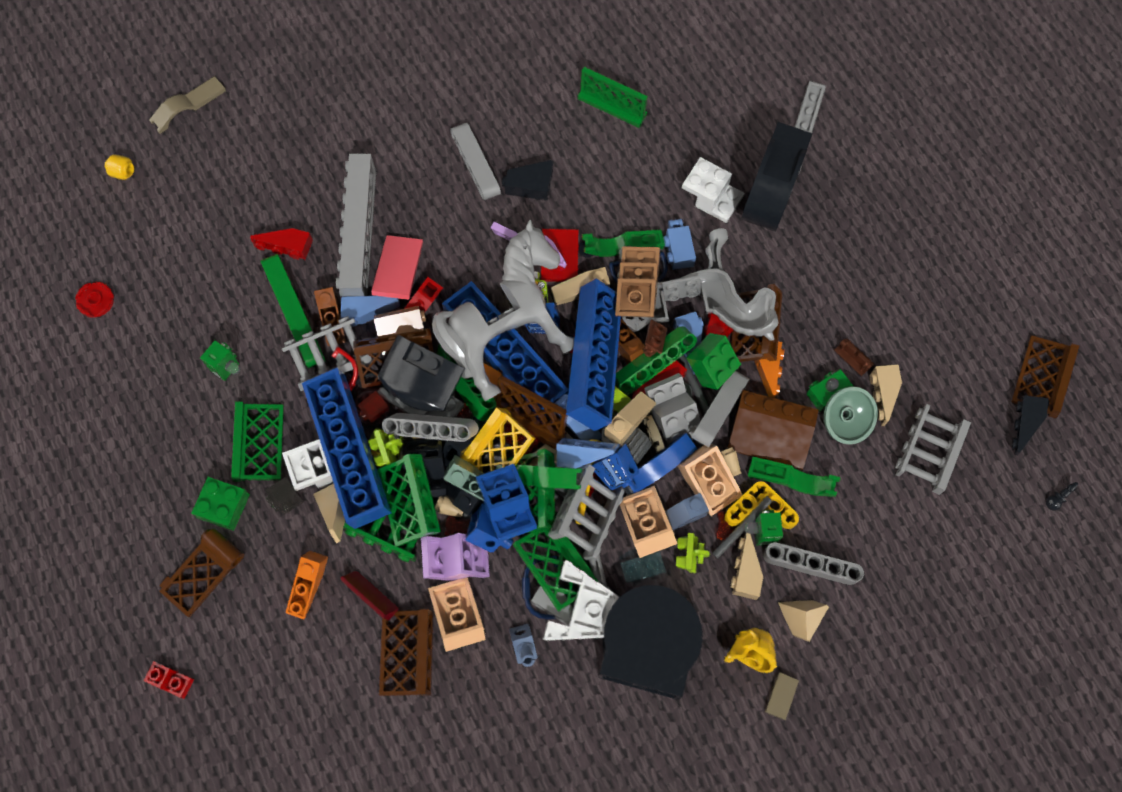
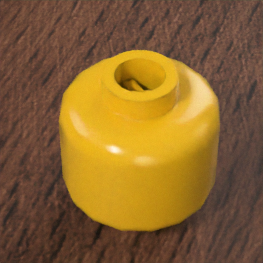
[105,154,134,180]

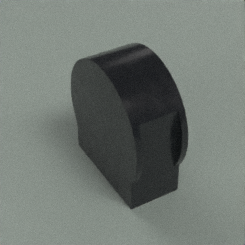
[741,122,813,232]
[598,585,703,700]

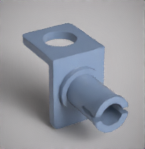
[509,624,537,667]

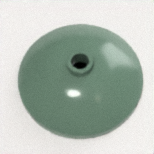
[824,386,878,444]

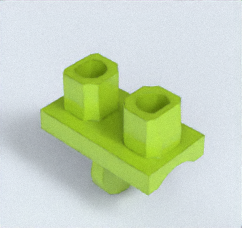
[368,429,403,467]
[676,533,710,573]

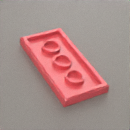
[372,235,423,300]

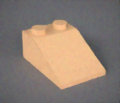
[678,444,743,516]
[620,486,677,558]
[428,577,486,652]

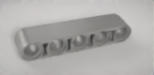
[450,123,501,200]
[692,371,750,448]
[382,413,479,442]
[763,542,864,585]

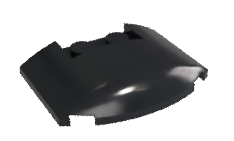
[377,335,465,411]

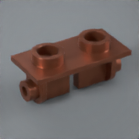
[643,319,667,357]
[834,338,874,376]

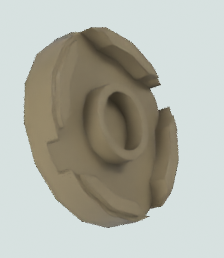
[643,415,665,453]

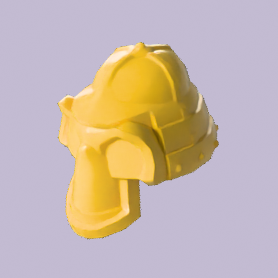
[724,628,777,673]

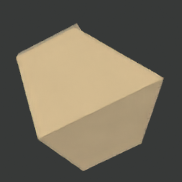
[778,600,829,641]

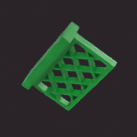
[578,67,648,128]
[231,401,284,482]
[507,449,555,534]
[377,454,440,547]
[513,531,598,612]

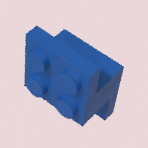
[476,464,537,542]

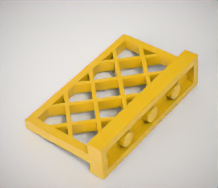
[461,408,535,472]

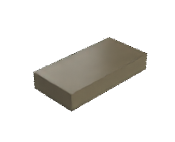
[765,672,799,720]

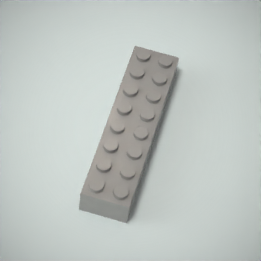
[336,154,376,297]

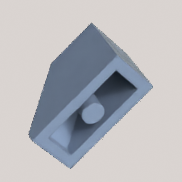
[665,493,709,530]

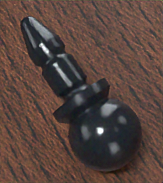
[1046,482,1078,511]

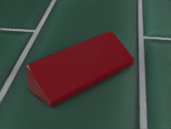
[340,571,399,620]

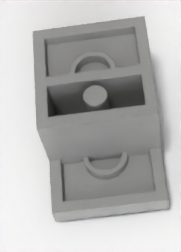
[644,373,701,447]

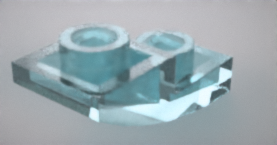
[620,552,666,583]

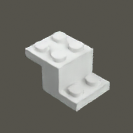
[682,157,744,223]
[282,439,334,491]

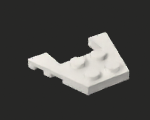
[543,560,619,640]

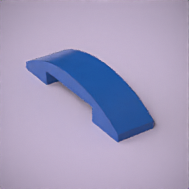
[632,432,697,494]

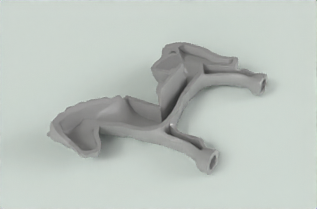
[432,220,575,401]
[617,228,779,341]

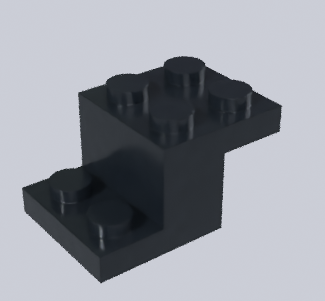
[402,438,446,500]

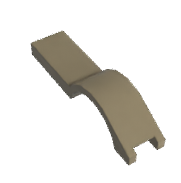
[149,76,226,134]

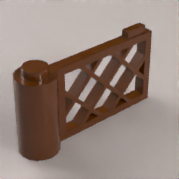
[159,529,244,617]

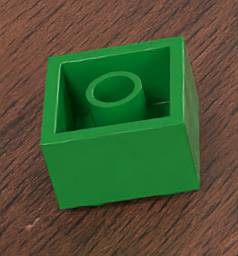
[686,333,741,390]
[191,477,250,531]

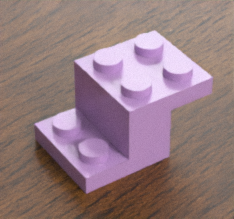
[421,533,490,581]

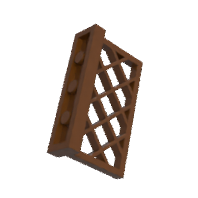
[731,284,783,362]
[353,329,434,388]
[1011,335,1080,419]
[493,375,568,450]
[379,609,433,696]

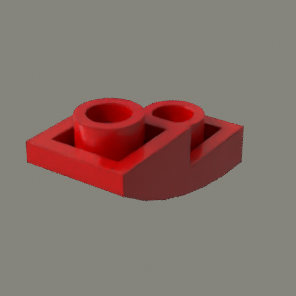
[143,661,194,699]

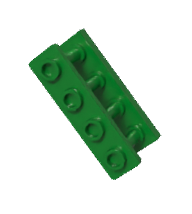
[343,495,421,563]

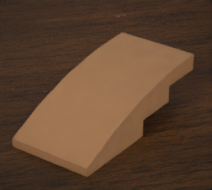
[615,247,660,317]

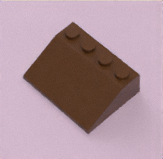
[727,390,819,470]

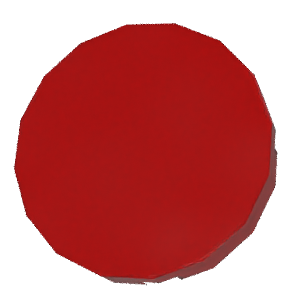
[75,282,114,317]

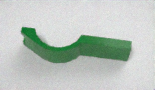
[582,230,665,257]
[748,457,841,497]
[496,464,582,489]

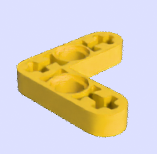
[724,481,799,529]

